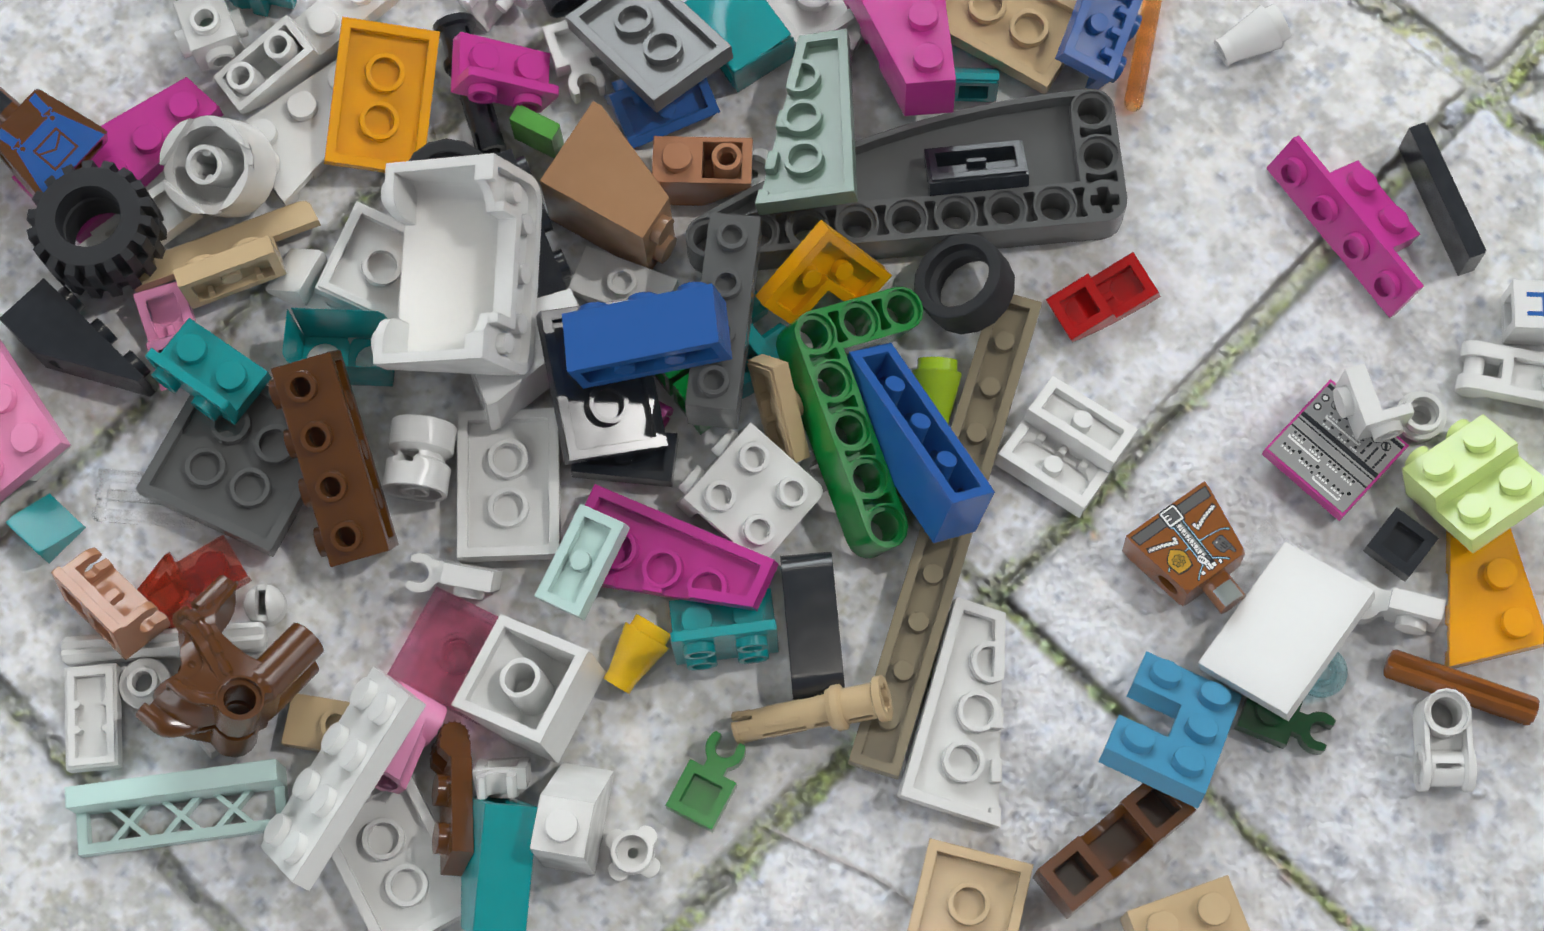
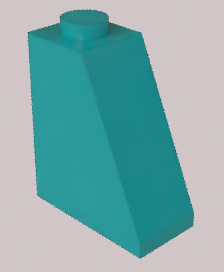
[461,795,538,931]

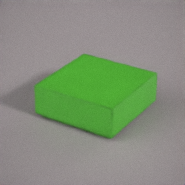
[509,105,564,158]

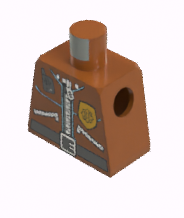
[1122,481,1246,614]

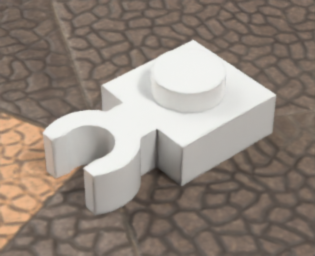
[542,20,606,104]
[472,757,532,800]

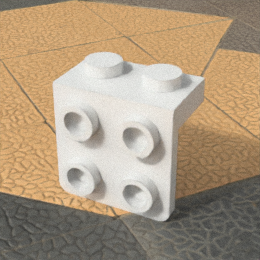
[675,422,823,557]

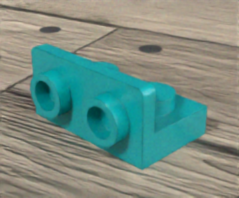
[145,318,272,425]

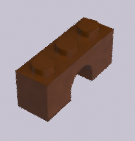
[1033,783,1196,919]

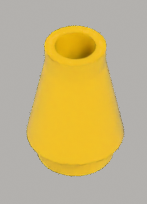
[603,613,670,694]

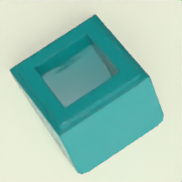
[954,67,999,102]
[5,493,86,564]

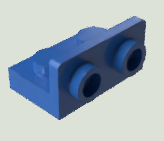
[1055,0,1143,89]
[604,78,720,149]

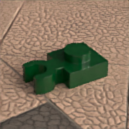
[1234,697,1336,755]

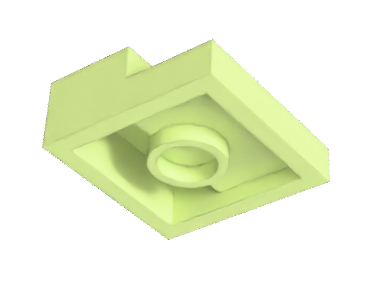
[1402,414,1544,553]

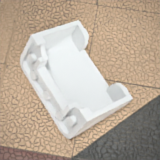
[371,153,542,375]

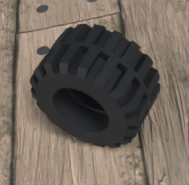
[26,160,167,299]

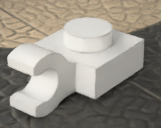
[406,553,503,600]
[1358,581,1446,635]

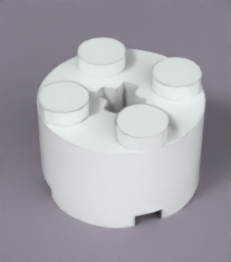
[160,115,280,218]

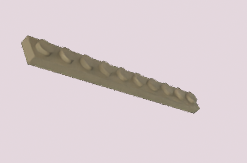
[848,294,1042,780]

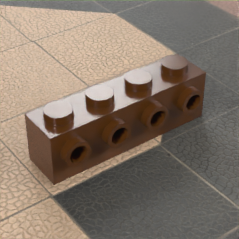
[268,350,399,567]

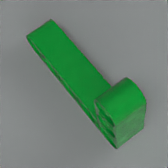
[776,287,924,559]

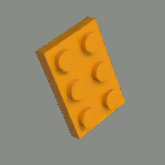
[324,16,440,173]

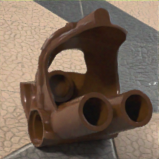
[135,574,324,758]

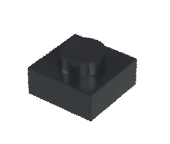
[1363,507,1439,582]

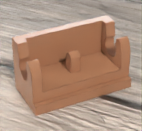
[51,547,171,660]

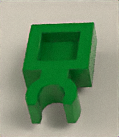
[665,731,746,833]

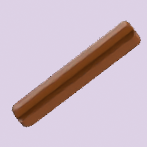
[1383,649,1540,726]

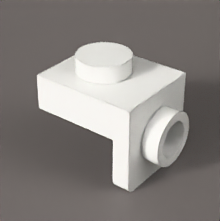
[1333,363,1414,442]

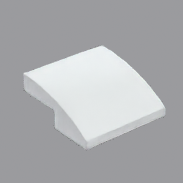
[994,376,1138,518]

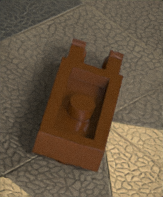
[430,720,474,876]

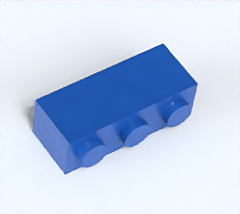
[562,282,732,389]

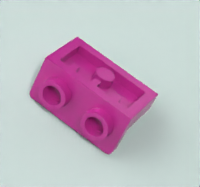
[451,32,559,113]

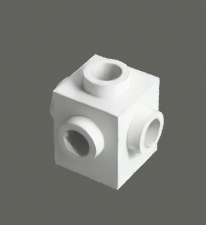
[173,0,249,72]

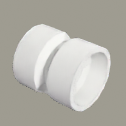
[381,414,457,502]

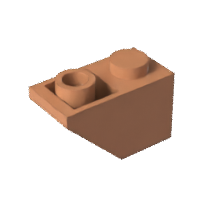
[652,136,753,206]

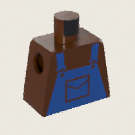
[0,87,108,197]

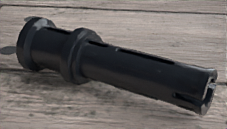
[432,12,507,154]

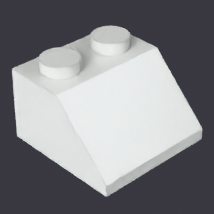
[451,614,606,764]

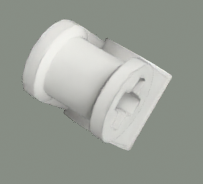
[1412,688,1477,792]

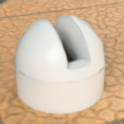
[243,584,287,627]

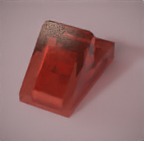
[137,535,252,629]

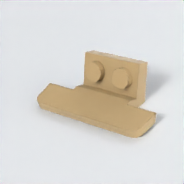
[134,201,321,309]

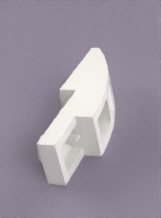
[213,0,400,114]

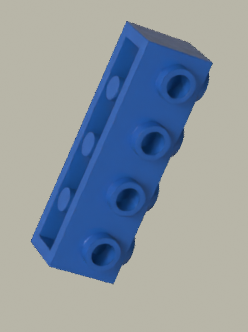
[847,342,995,543]

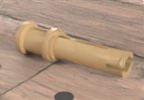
[731,675,893,744]

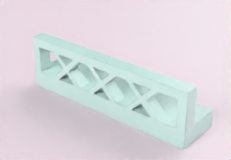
[64,759,289,858]

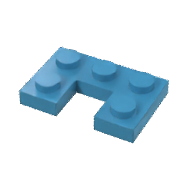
[1098,651,1242,809]

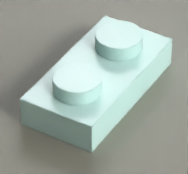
[534,503,630,621]

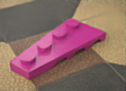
[12,77,224,244]
[585,484,779,611]

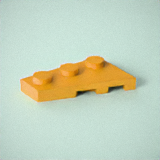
[1445,528,1544,669]

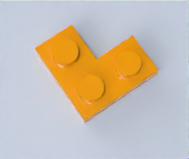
[755,220,892,324]

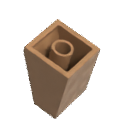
[540,101,677,270]

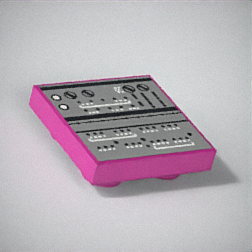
[1262,379,1409,522]

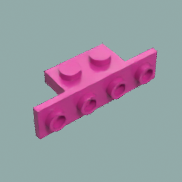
[1266,135,1424,318]

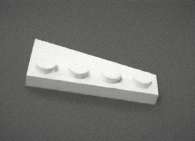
[897,597,1006,829]

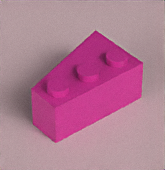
[843,0,956,116]

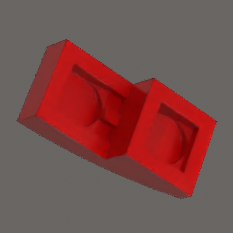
[1046,252,1161,342]

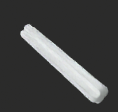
[61,621,267,666]

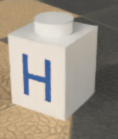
[1501,279,1544,346]

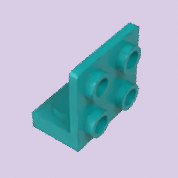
[669,588,779,670]

